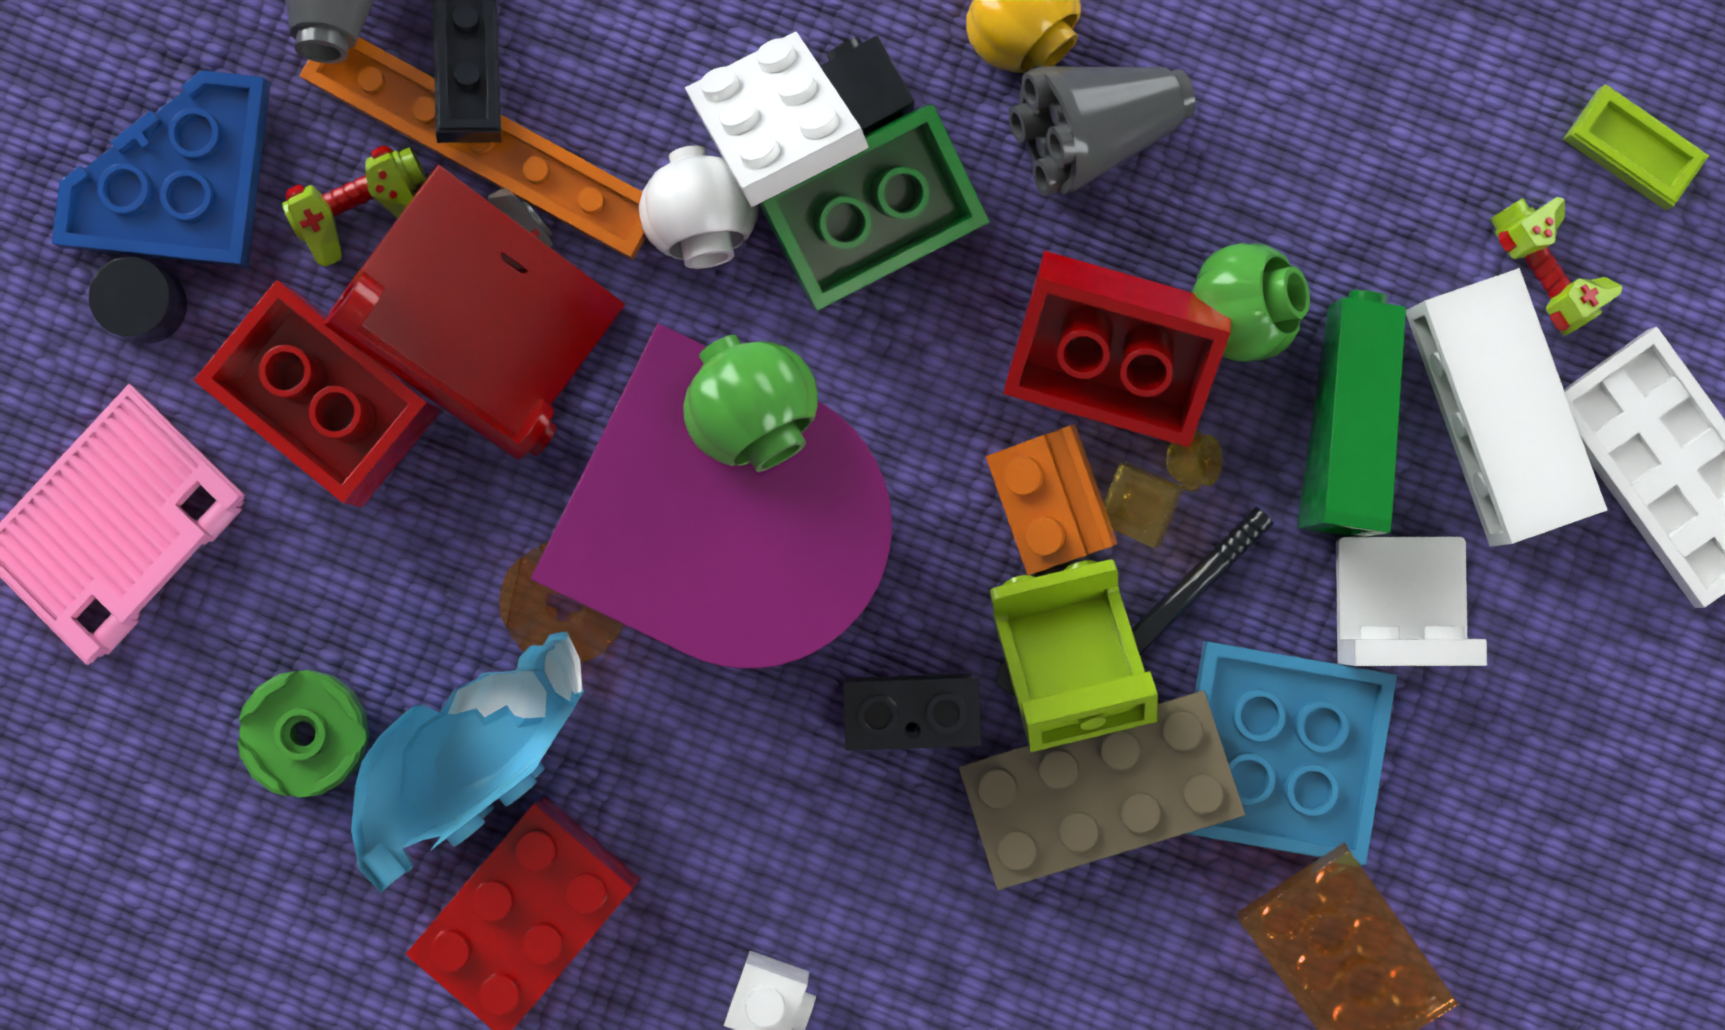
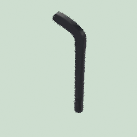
[996,506,1274,696]

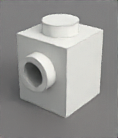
[724,951,816,1030]

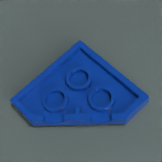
[52,70,271,268]

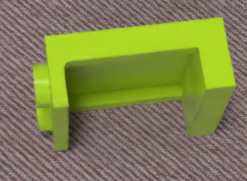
[990,559,1158,753]

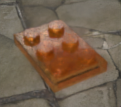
[1237,842,1458,1030]

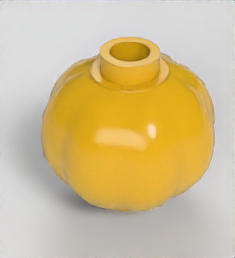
[966,0,1081,73]

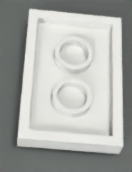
[685,31,869,207]

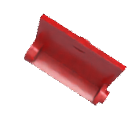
[323,164,626,460]

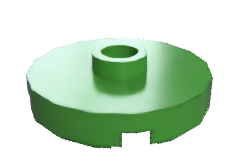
[237,670,369,798]

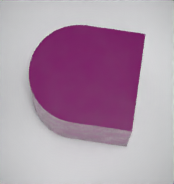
[530,323,892,669]

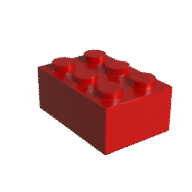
[1003,250,1231,448]
[193,280,442,507]
[405,797,641,1030]

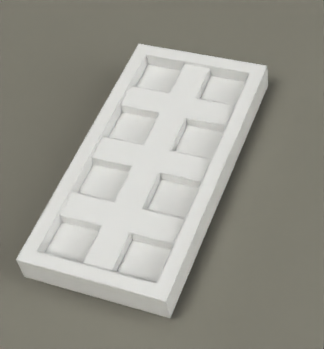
[1564,327,1725,608]

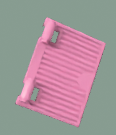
[0,384,245,665]

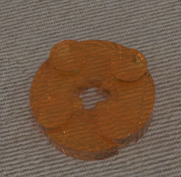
[499,541,625,664]

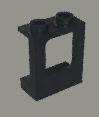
[843,673,981,750]

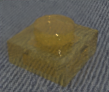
[1104,462,1184,548]

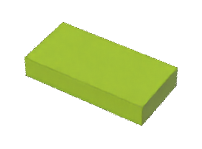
[1563,84,1709,211]

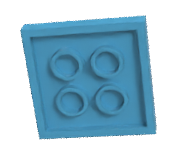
[1186,641,1397,865]

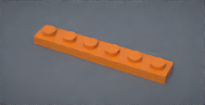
[299,37,646,261]

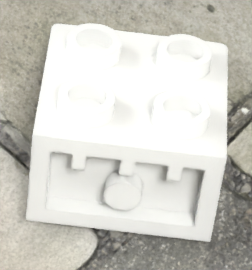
[1336,537,1487,666]

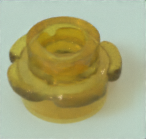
[1166,430,1222,492]

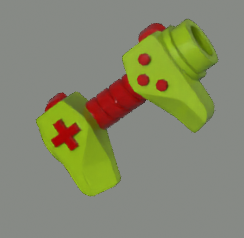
[282,146,427,267]
[1490,197,1622,336]

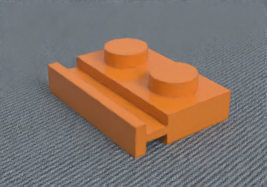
[985,424,1118,575]

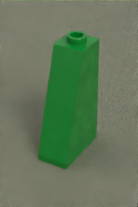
[1296,290,1406,537]

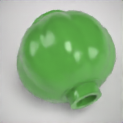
[1192,243,1310,362]
[683,335,818,472]

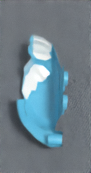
[351,631,584,892]

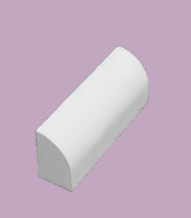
[1406,268,1607,547]

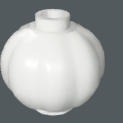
[639,146,759,269]

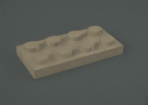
[959,690,1245,891]

